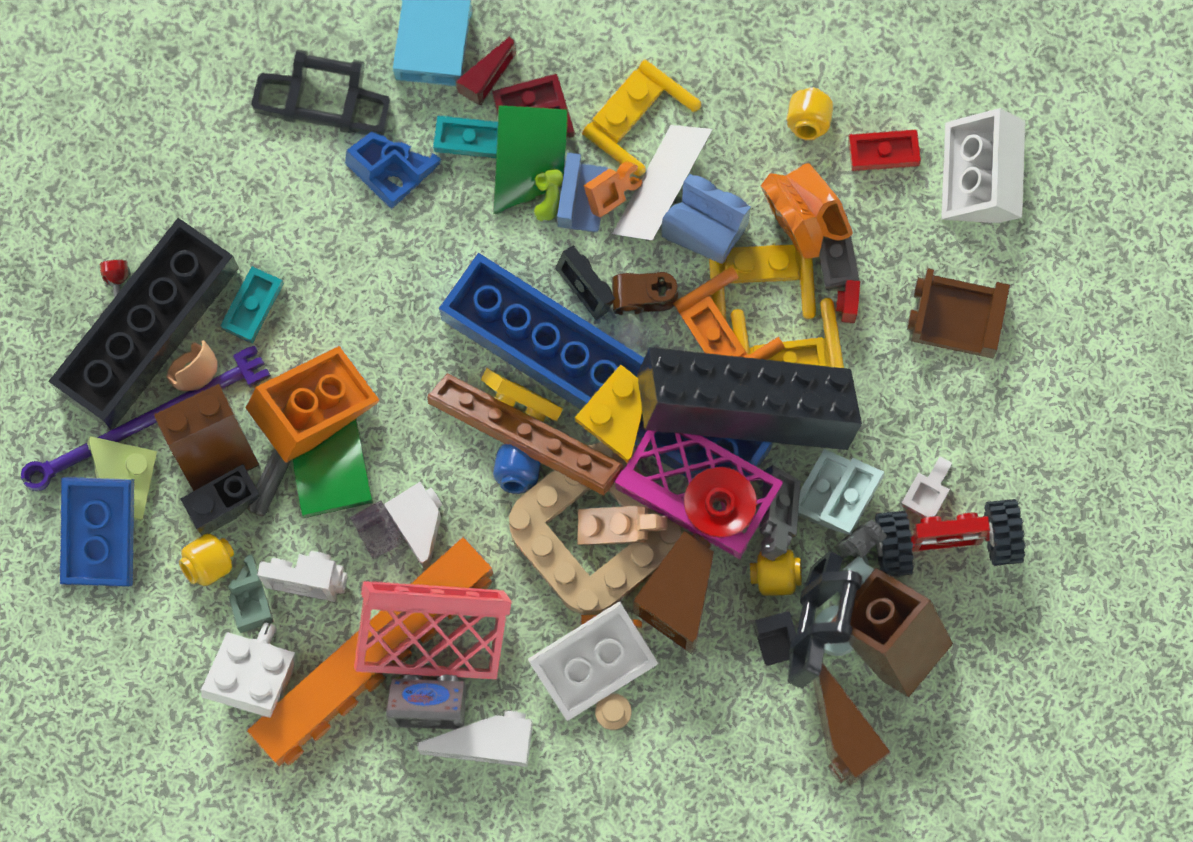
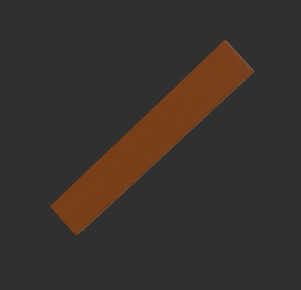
[427,373,623,496]

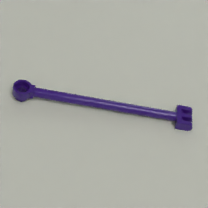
[21,346,271,492]

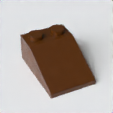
[813,663,891,786]

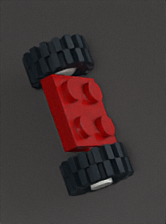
[875,499,1025,577]

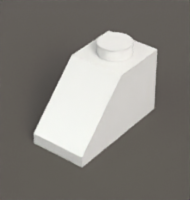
[384,482,442,569]

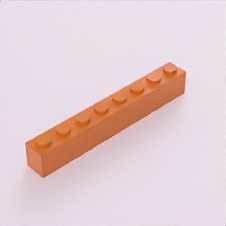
[247,537,493,767]

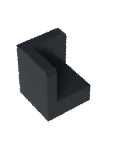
[754,611,796,666]

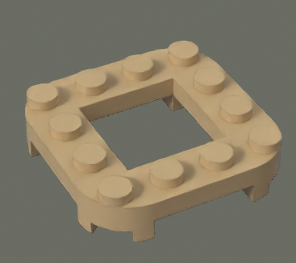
[509,442,681,615]

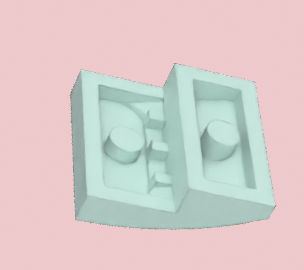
[798,449,885,535]

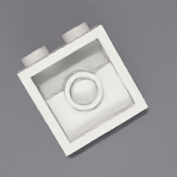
[257,551,347,602]

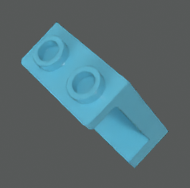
[393,0,472,86]

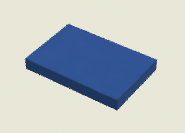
[60,477,134,587]

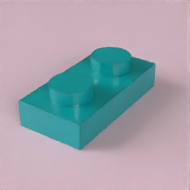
[433,115,498,159]
[220,266,284,344]

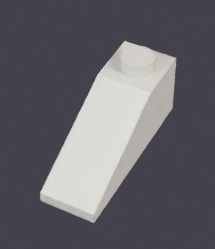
[418,711,533,767]

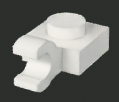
[901,457,952,518]

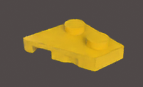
[575,364,642,463]
[481,368,563,422]

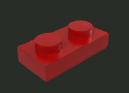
[848,129,921,171]

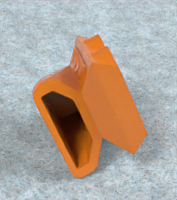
[761,163,853,259]

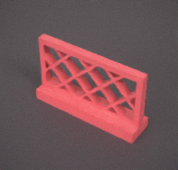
[354,581,512,680]

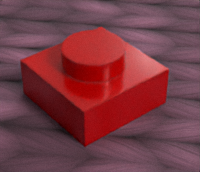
[836,280,861,324]

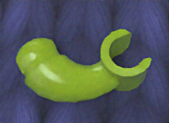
[534,170,563,222]

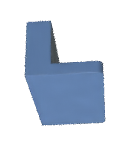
[557,152,608,232]

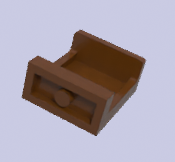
[907,268,1010,359]

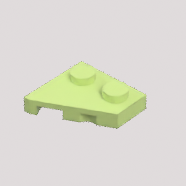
[87,436,157,521]

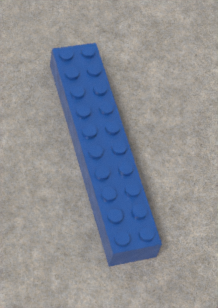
[439,252,772,479]

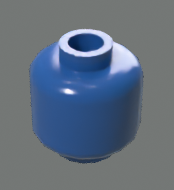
[493,444,541,494]

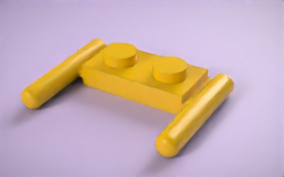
[582,59,701,177]
[709,244,816,320]
[730,298,844,368]

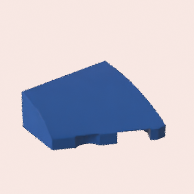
[345,132,441,209]

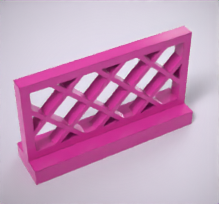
[615,430,783,560]

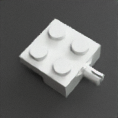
[201,623,295,718]

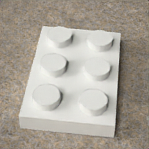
[528,601,659,721]

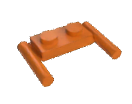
[673,266,786,360]

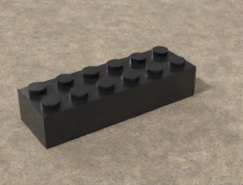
[48,218,239,431]
[637,347,862,450]

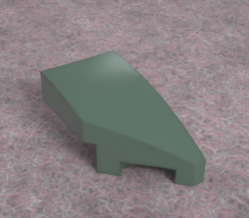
[228,554,274,633]

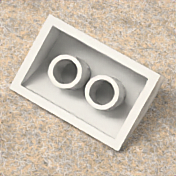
[942,108,1025,223]

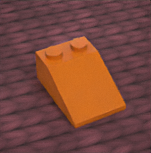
[245,346,379,463]

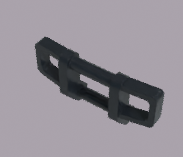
[251,49,391,136]
[788,551,862,689]

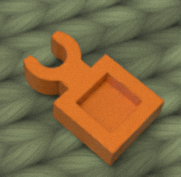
[584,162,642,218]

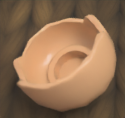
[166,340,218,391]

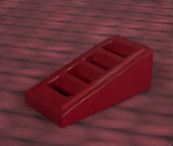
[456,37,516,105]

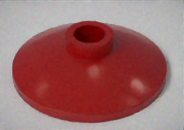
[684,467,757,538]

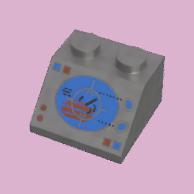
[386,674,466,729]

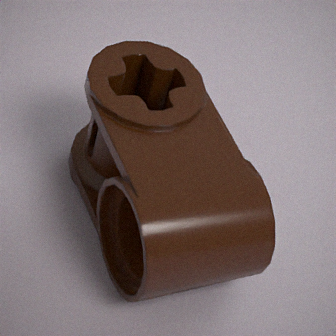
[611,272,678,315]

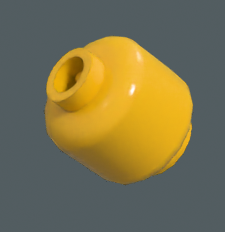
[787,88,833,140]
[179,533,234,587]
[750,549,802,596]

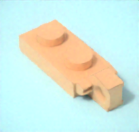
[577,505,667,545]

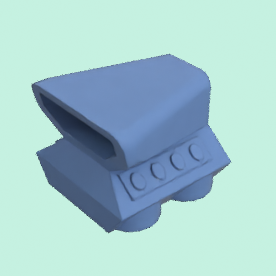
[662,174,751,264]

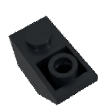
[180,464,260,536]

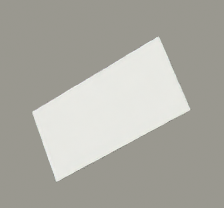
[612,125,712,240]

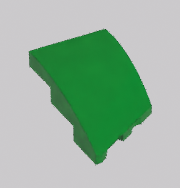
[493,105,568,215]
[293,418,373,518]

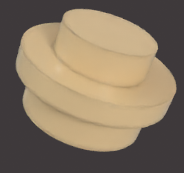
[595,694,631,730]

